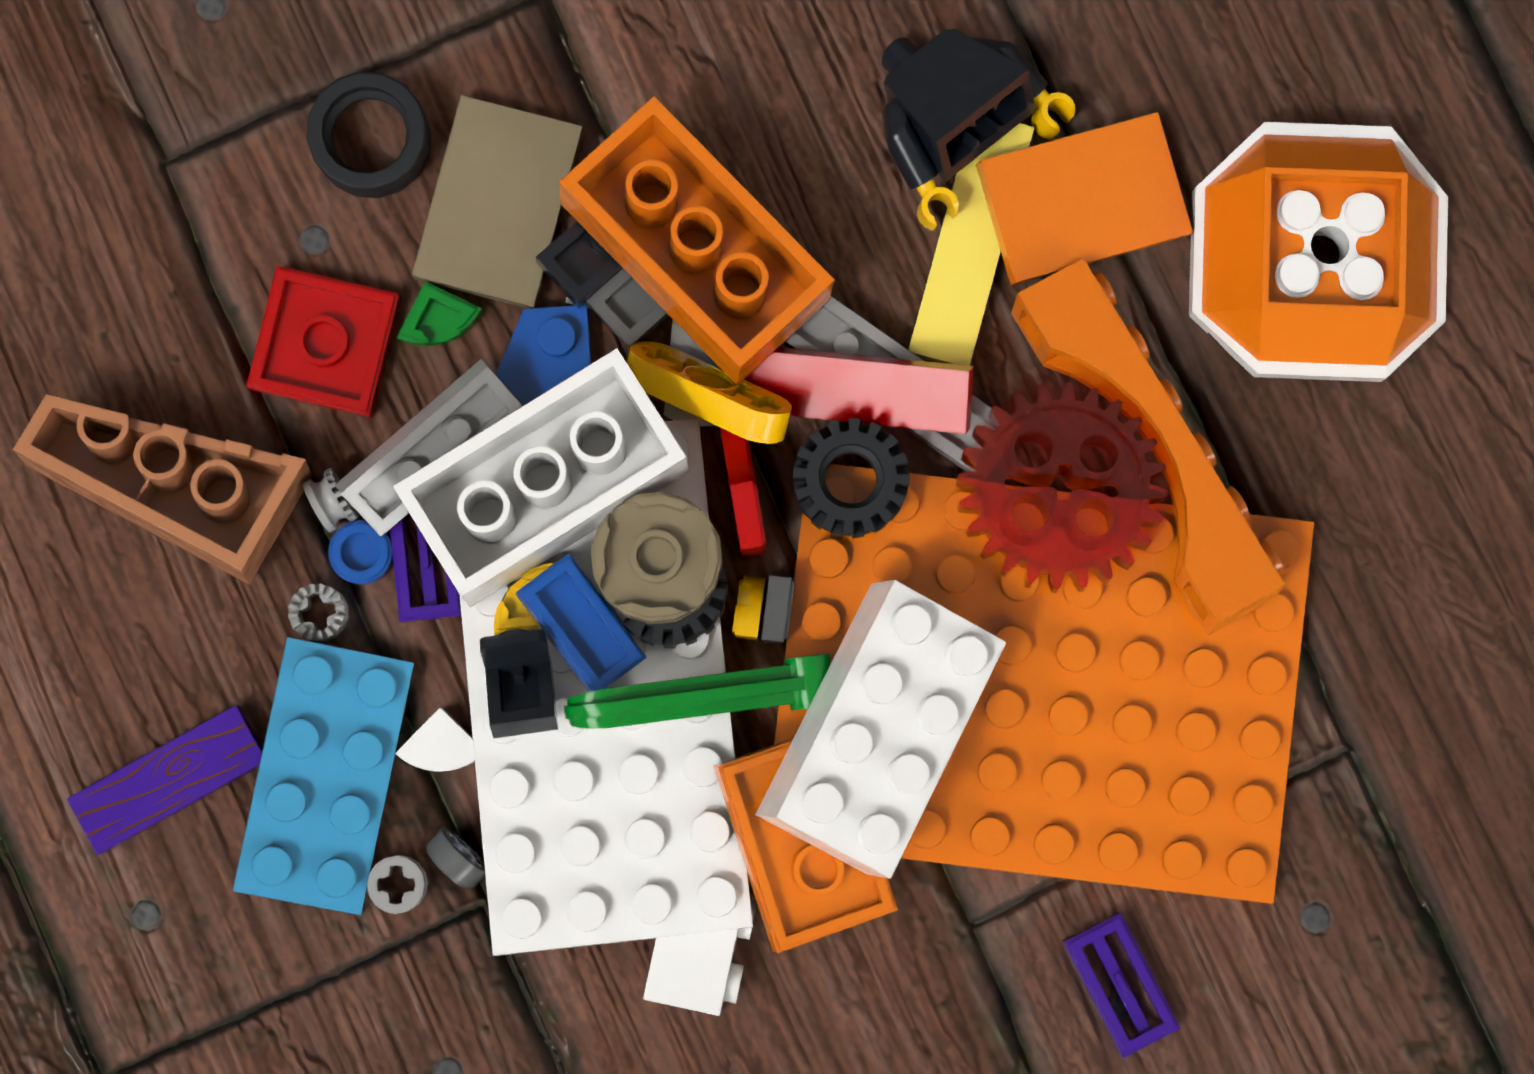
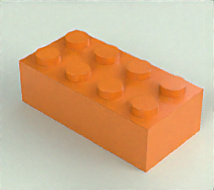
[559,96,835,385]

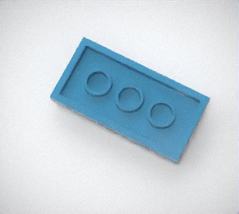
[233,637,414,915]

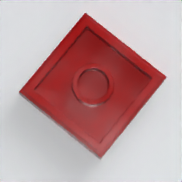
[246,265,402,419]

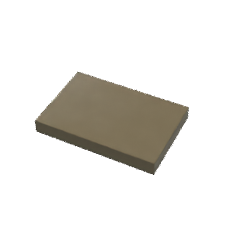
[412,95,584,309]

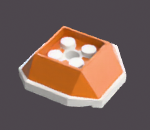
[1189,122,1448,382]

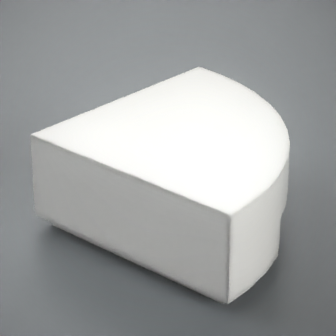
[395,707,475,772]

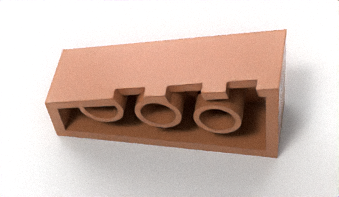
[13,394,312,585]

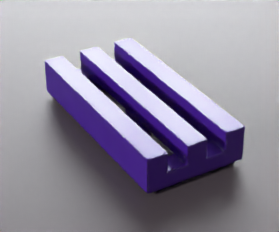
[390,517,462,623]
[1062,912,1181,1058]

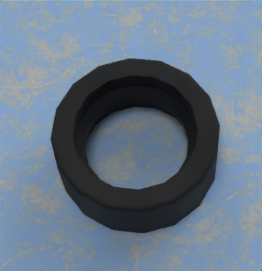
[306,72,431,198]

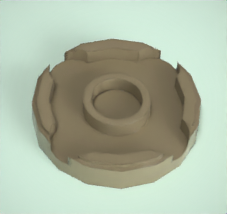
[591,492,722,624]

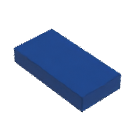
[515,553,647,692]

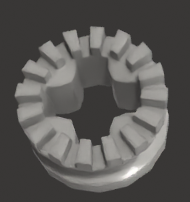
[302,468,358,533]
[288,584,349,642]
[367,855,429,914]

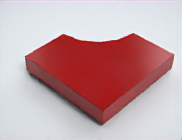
[720,428,766,559]

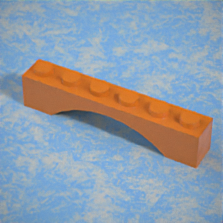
[1011,258,1285,636]

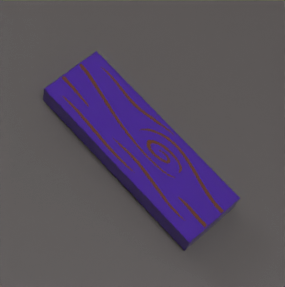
[67,705,263,855]

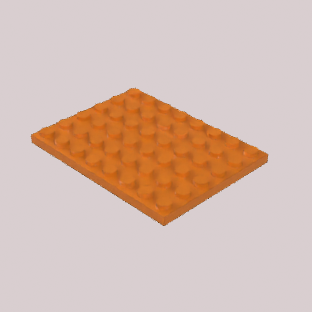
[774,464,1314,904]

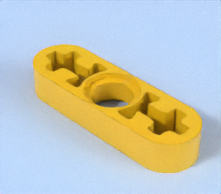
[627,341,792,444]

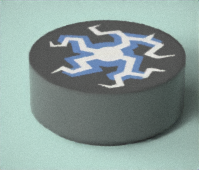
[426,827,485,889]

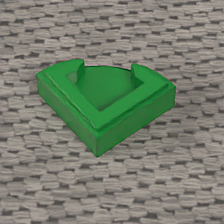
[397,282,483,347]

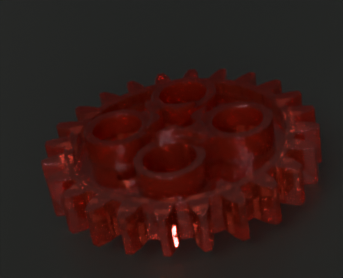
[956,383,1168,593]

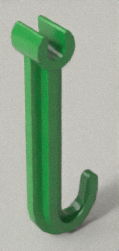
[564,654,831,729]

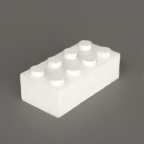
[393,349,689,607]
[755,580,1006,879]

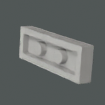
[335,359,522,536]

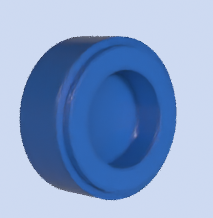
[328,520,393,585]

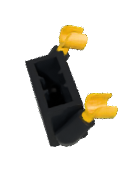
[882,29,1075,230]

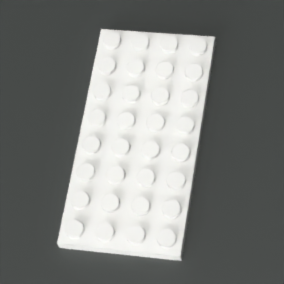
[460,418,753,956]

